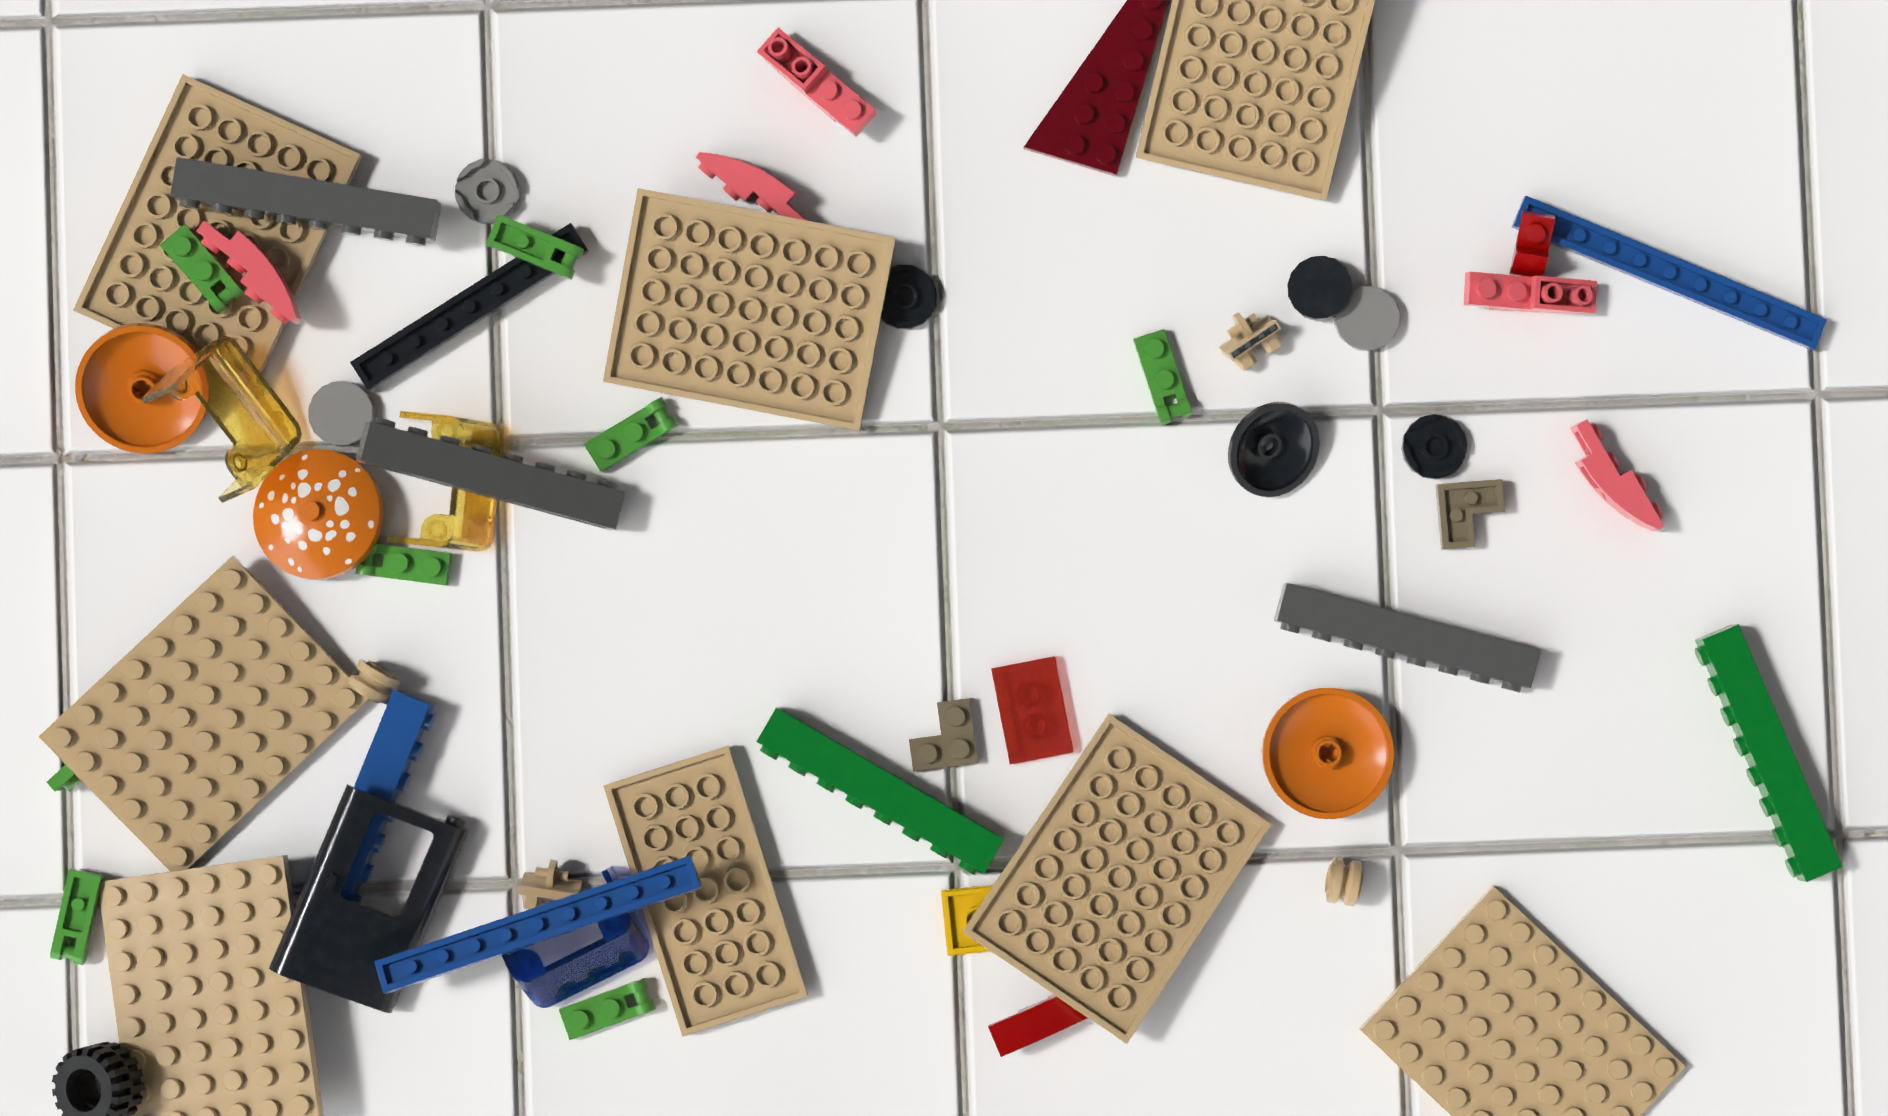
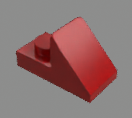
[1509,210,1555,277]

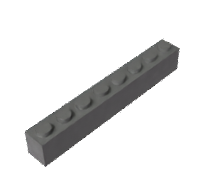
[170,157,442,246]
[356,417,625,530]
[1274,583,1541,693]

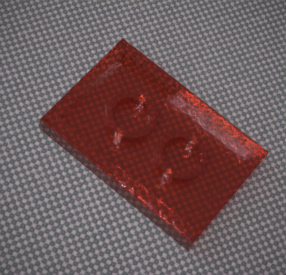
[991,656,1074,765]

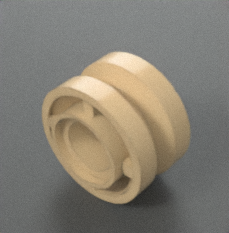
[347,659,401,704]
[1325,857,1363,907]

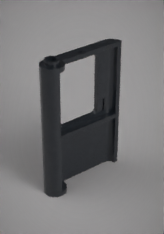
[269,784,469,1013]

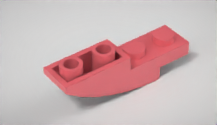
[757,27,877,137]
[696,152,808,221]
[196,221,302,325]
[1464,271,1597,314]
[1570,419,1664,531]

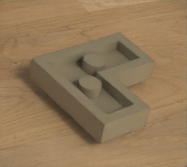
[1435,479,1505,550]
[909,698,978,772]

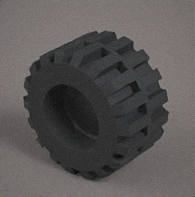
[52,1042,144,1116]

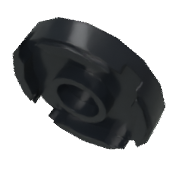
[1287,256,1353,321]
[881,265,937,330]
[1401,414,1468,480]

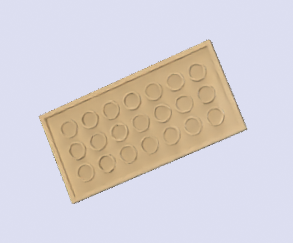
[603,745,808,1037]

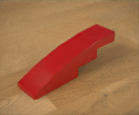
[988,995,1087,1057]

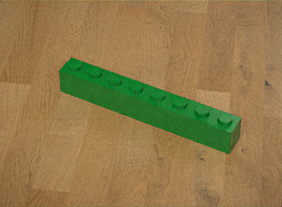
[1694,624,1842,882]
[756,707,1004,875]

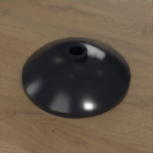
[1228,402,1320,497]

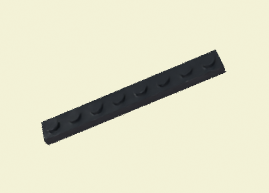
[350,223,589,391]

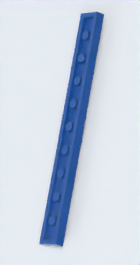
[1511,196,1827,351]
[374,855,702,994]

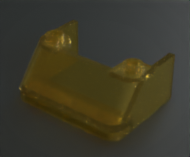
[141,336,302,503]
[387,411,504,552]

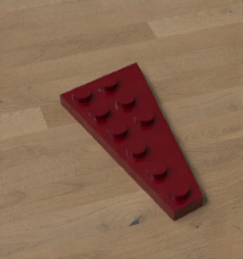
[1023,0,1169,177]

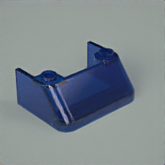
[502,866,650,1008]

